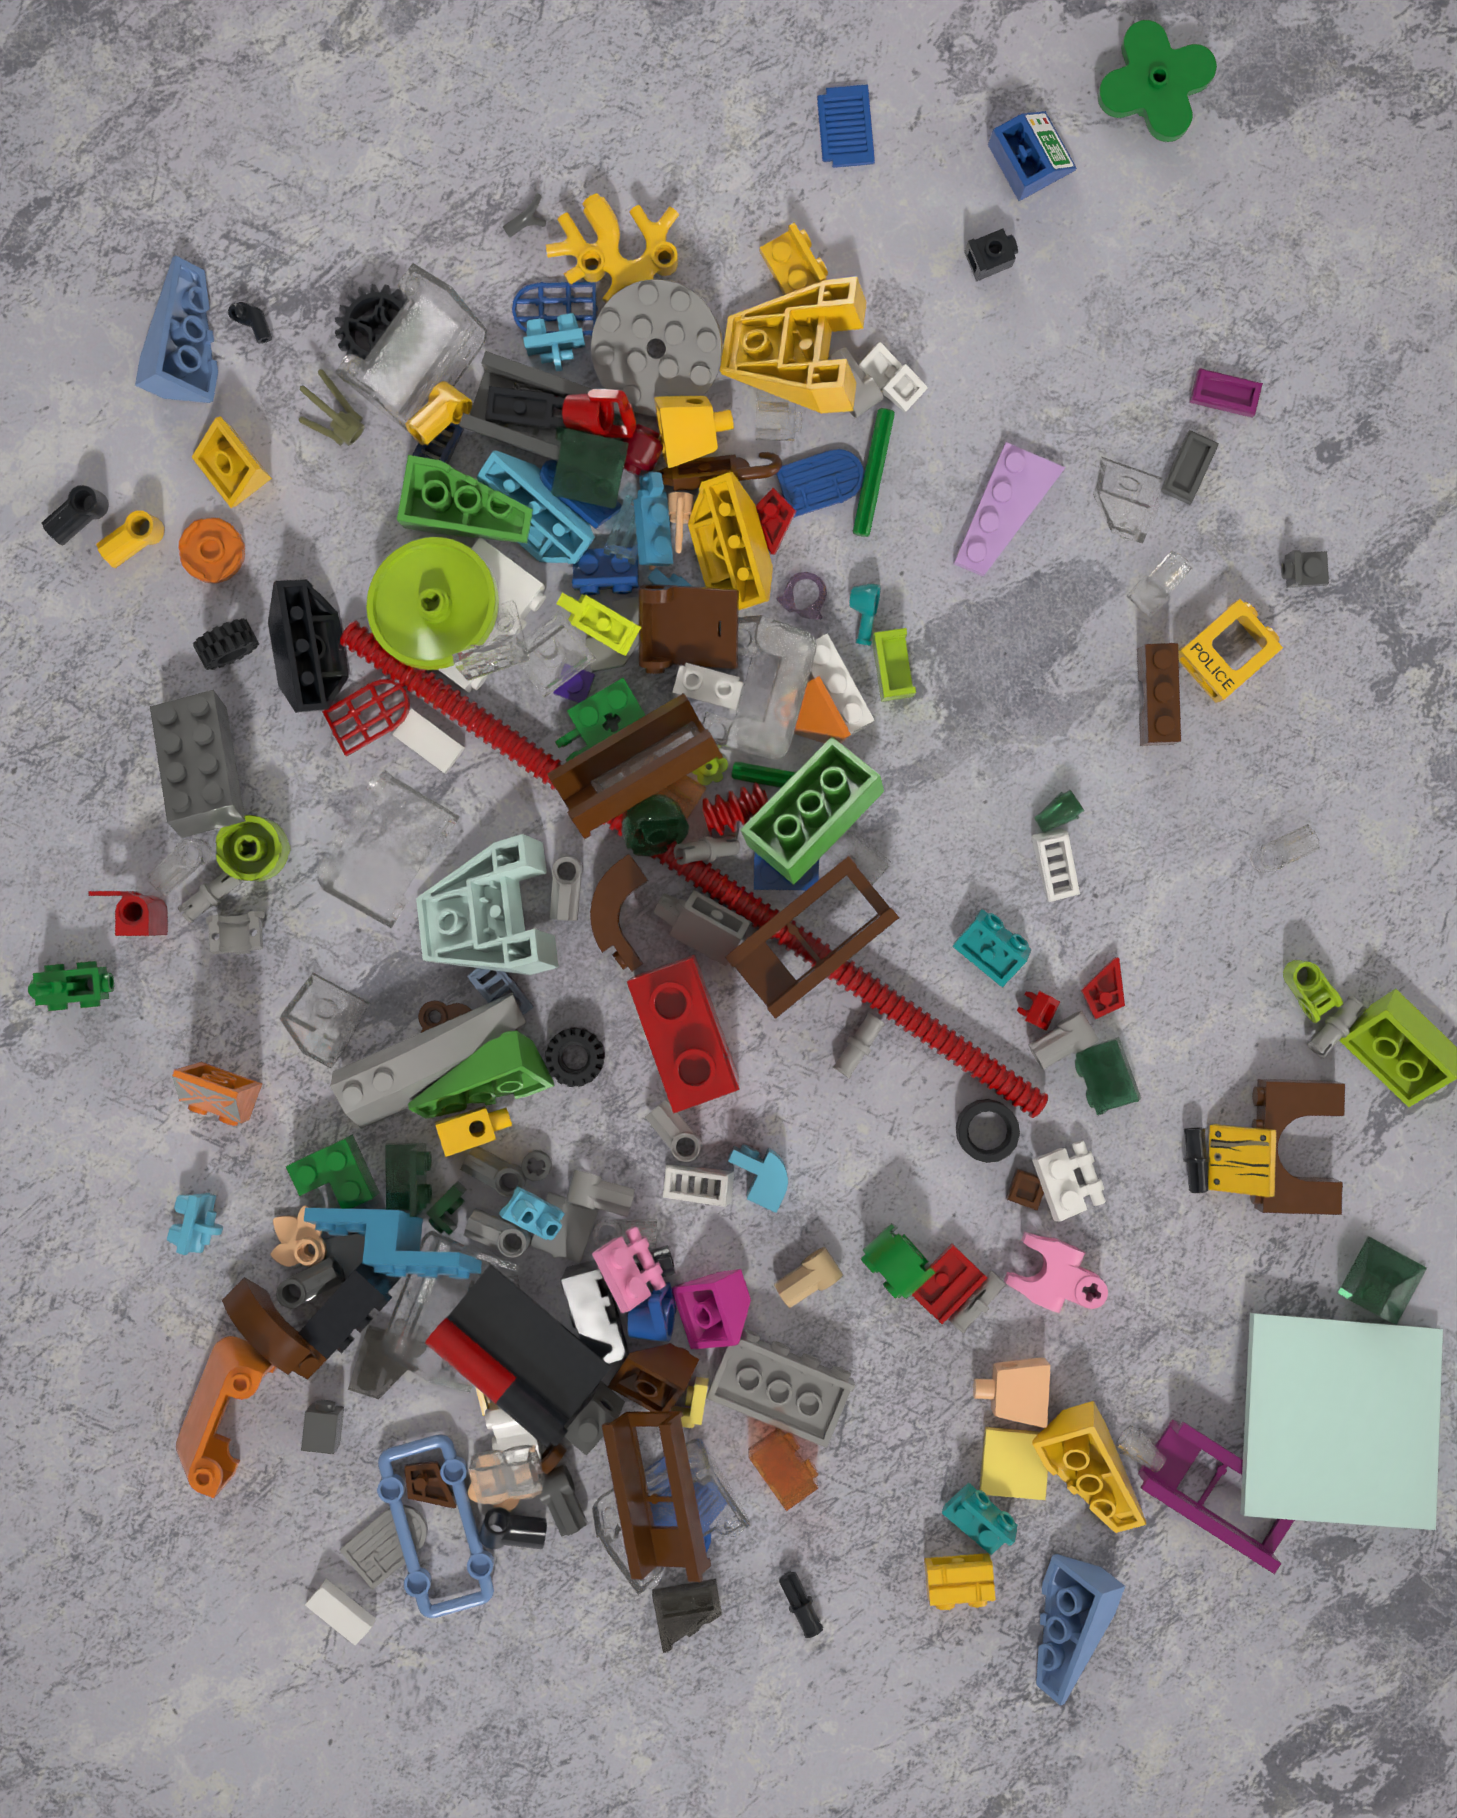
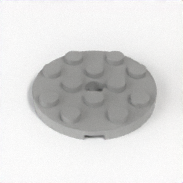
[591,279,723,416]

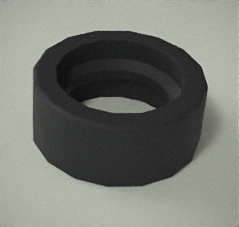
[956,1099,1020,1163]

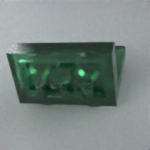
[551,426,629,508]
[385,1143,432,1217]

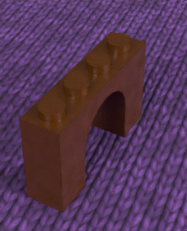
[1250,1079,1345,1215]

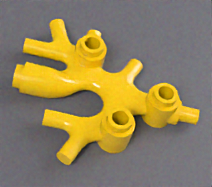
[545,193,679,303]

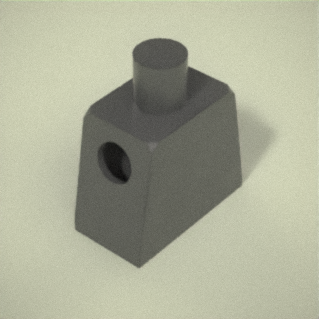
[564,1381,625,1455]

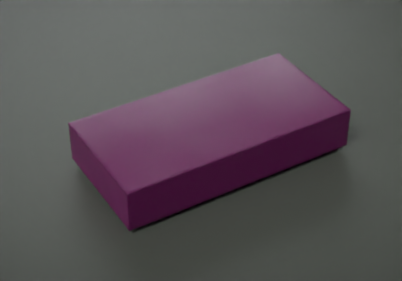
[1189,368,1263,418]

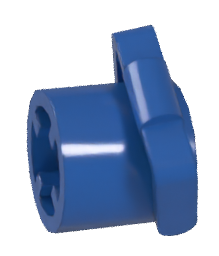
[627,1282,676,1342]

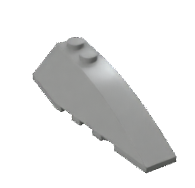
[330,993,526,1129]

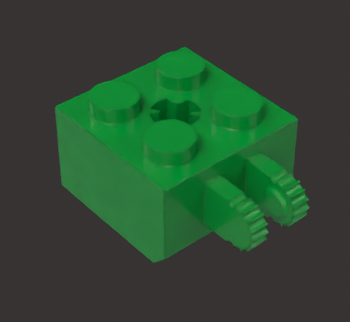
[555,678,645,762]

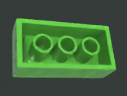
[741,737,884,885]

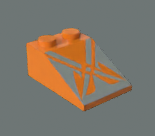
[172,1062,262,1126]

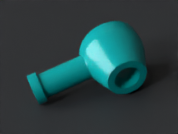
[849,584,881,646]

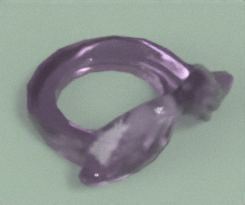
[776,572,827,620]

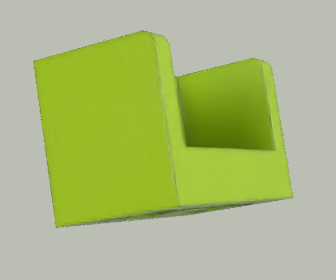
[871,628,916,702]

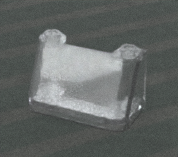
[592,1438,750,1595]

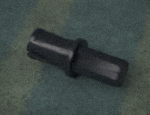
[1183,1127,1210,1194]
[779,1571,824,1638]

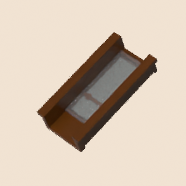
[547,693,723,839]

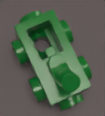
[28,961,114,1011]

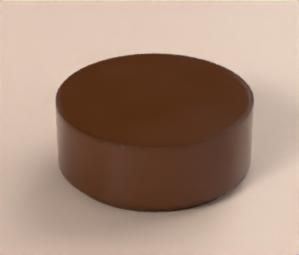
[537,1442,567,1474]

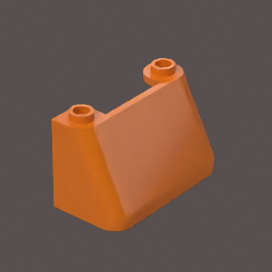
[176,1336,277,1498]

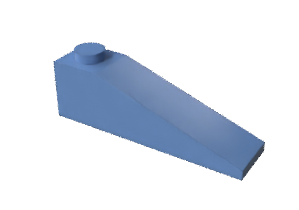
[135,256,218,403]
[1036,1554,1126,1706]

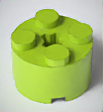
[215,815,291,882]

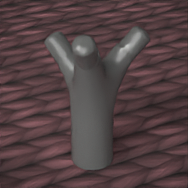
[503,194,546,238]

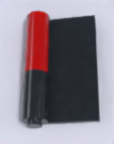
[425,1264,612,1447]

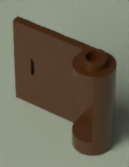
[638,584,739,674]

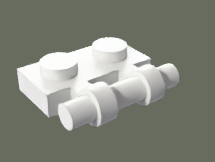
[1032,1140,1106,1222]

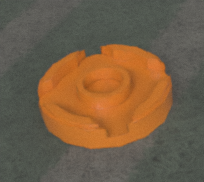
[178,517,245,584]

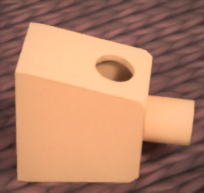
[973,1358,1051,1428]

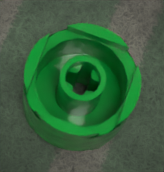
[860,1223,936,1299]

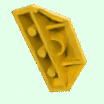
[688,472,773,610]

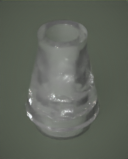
[1116,1425,1166,1473]

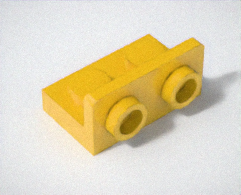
[759,222,828,295]

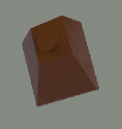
[608,1343,699,1411]

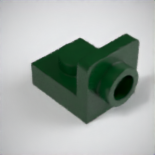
[426,1181,467,1236]

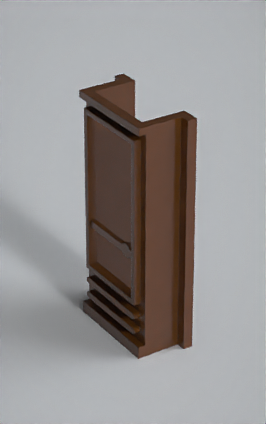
[725,856,900,1019]
[602,1411,712,1582]

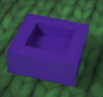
[553,663,596,704]

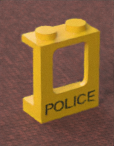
[1178,599,1283,703]

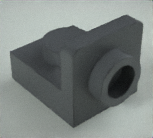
[1281,550,1329,588]

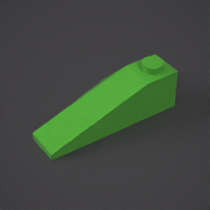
[397,455,533,543]
[408,1030,554,1119]

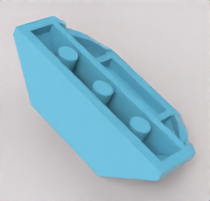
[476,450,594,564]

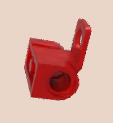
[88,891,168,936]

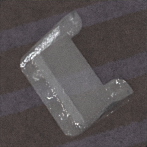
[335,263,487,434]

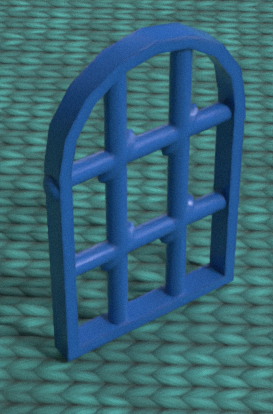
[512,282,598,336]

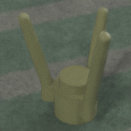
[299,369,365,446]

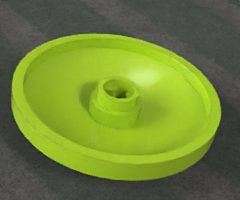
[366,537,499,670]

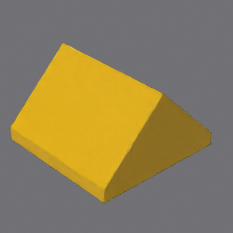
[192,416,272,508]

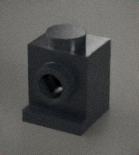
[964,228,1018,282]

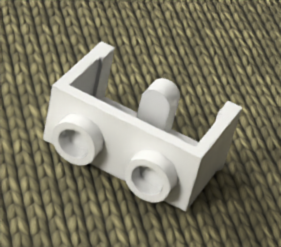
[672,663,744,714]

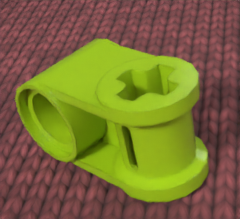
[1283,960,1343,1023]

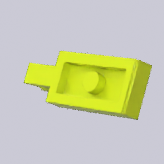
[556,592,641,656]

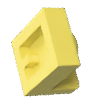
[671,1377,709,1428]

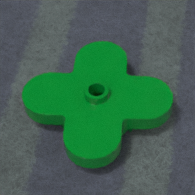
[1097,20,1217,142]

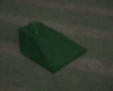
[1338,1236,1427,1325]

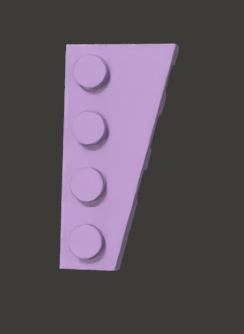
[954,442,1066,576]

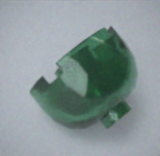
[621,794,689,856]

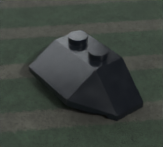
[268,579,349,713]

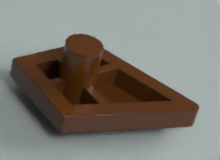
[404,1461,457,1509]

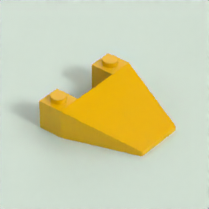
[720,277,867,414]

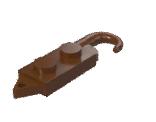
[657,452,782,491]

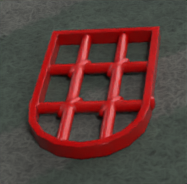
[322,679,410,757]

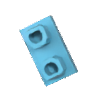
[523,313,585,372]
[499,1186,565,1240]
[167,1193,223,1255]

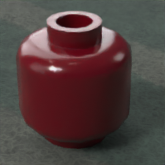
[616,424,663,476]

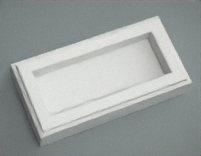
[392,709,465,774]

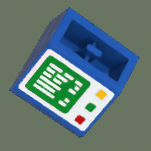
[988,111,1077,201]

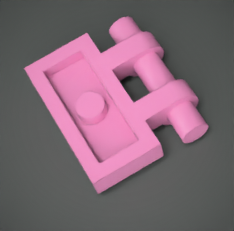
[592,1226,666,1313]

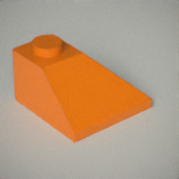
[776,676,851,743]

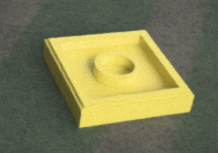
[979,1427,1048,1500]

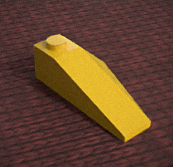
[1032,1401,1146,1533]

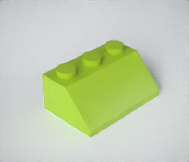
[1339,988,1457,1107]

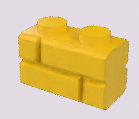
[924,1553,996,1610]

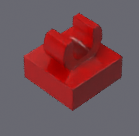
[1017,991,1060,1031]

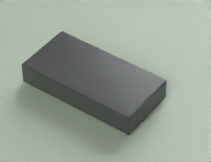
[1160,430,1219,505]

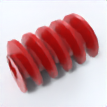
[702,783,768,837]

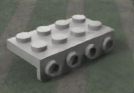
[706,1329,855,1448]

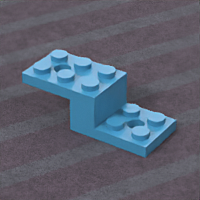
[304,1208,482,1279]

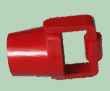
[562,389,636,438]

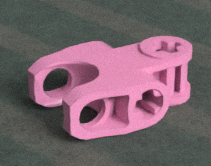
[1004,1232,1108,1313]

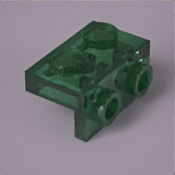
[1075,1037,1141,1116]

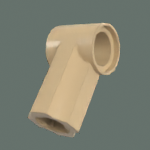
[774,1247,843,1309]

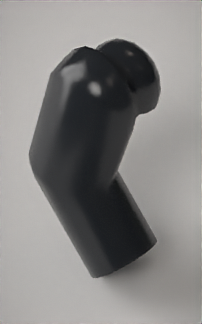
[228,302,272,344]

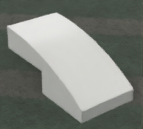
[858,342,928,412]

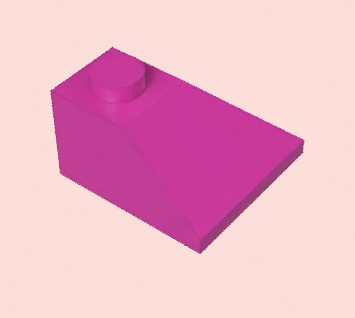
[672,1269,751,1349]

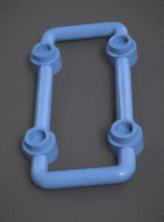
[377,1434,494,1618]

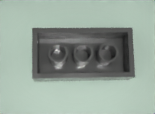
[150,690,246,838]

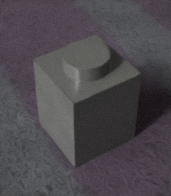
[301,1400,344,1454]

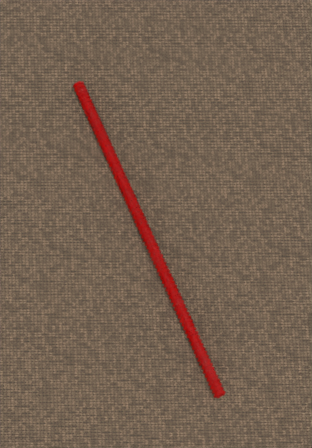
[340,620,1049,1119]

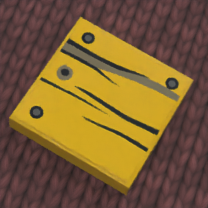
[1208,1124,1276,1197]

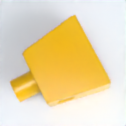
[654,396,734,468]
[435,1106,512,1157]

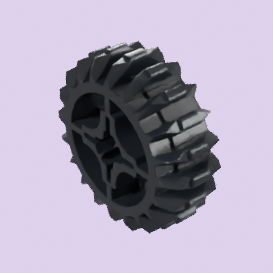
[335,284,424,375]

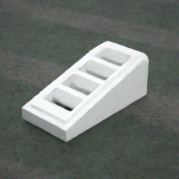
[1031,828,1080,902]
[663,1165,734,1207]

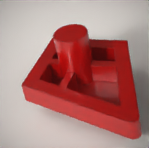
[756,488,797,555]
[1081,957,1125,1020]

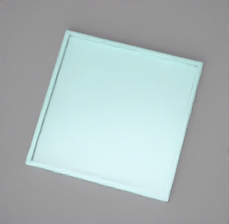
[1240,1313,1443,1530]

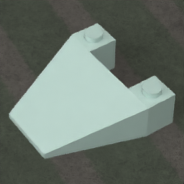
[416,834,559,975]

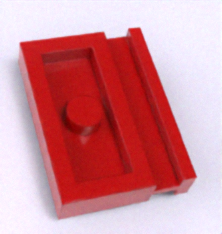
[912,1243,987,1324]

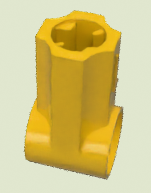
[405,381,472,445]
[96,510,164,569]

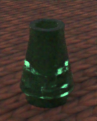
[1034,790,1085,834]

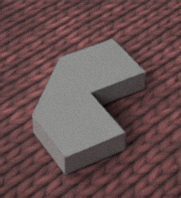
[586,596,639,672]

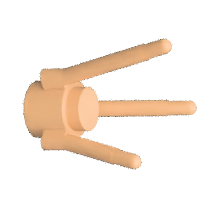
[649,492,694,570]

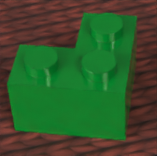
[285,1134,380,1209]

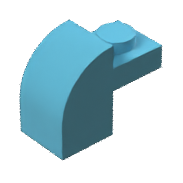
[728,1144,788,1213]

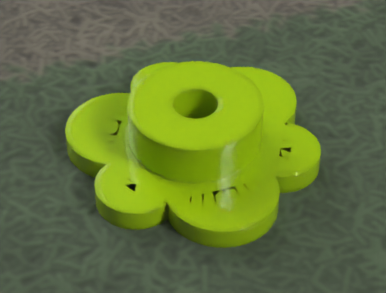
[692,757,728,786]

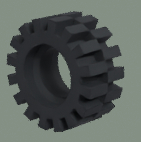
[193,618,259,670]
[545,1027,605,1087]

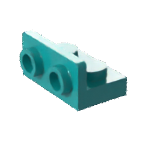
[952,909,1031,988]
[942,1482,1018,1555]

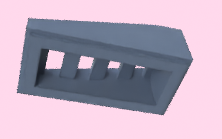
[467,968,534,1015]

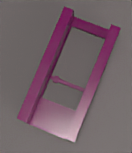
[1138,1419,1295,1575]

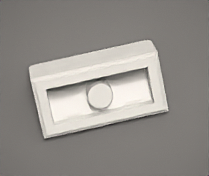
[305,1579,376,1646]

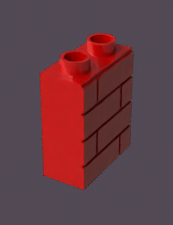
[626,954,740,1114]

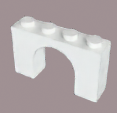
[437,537,546,693]

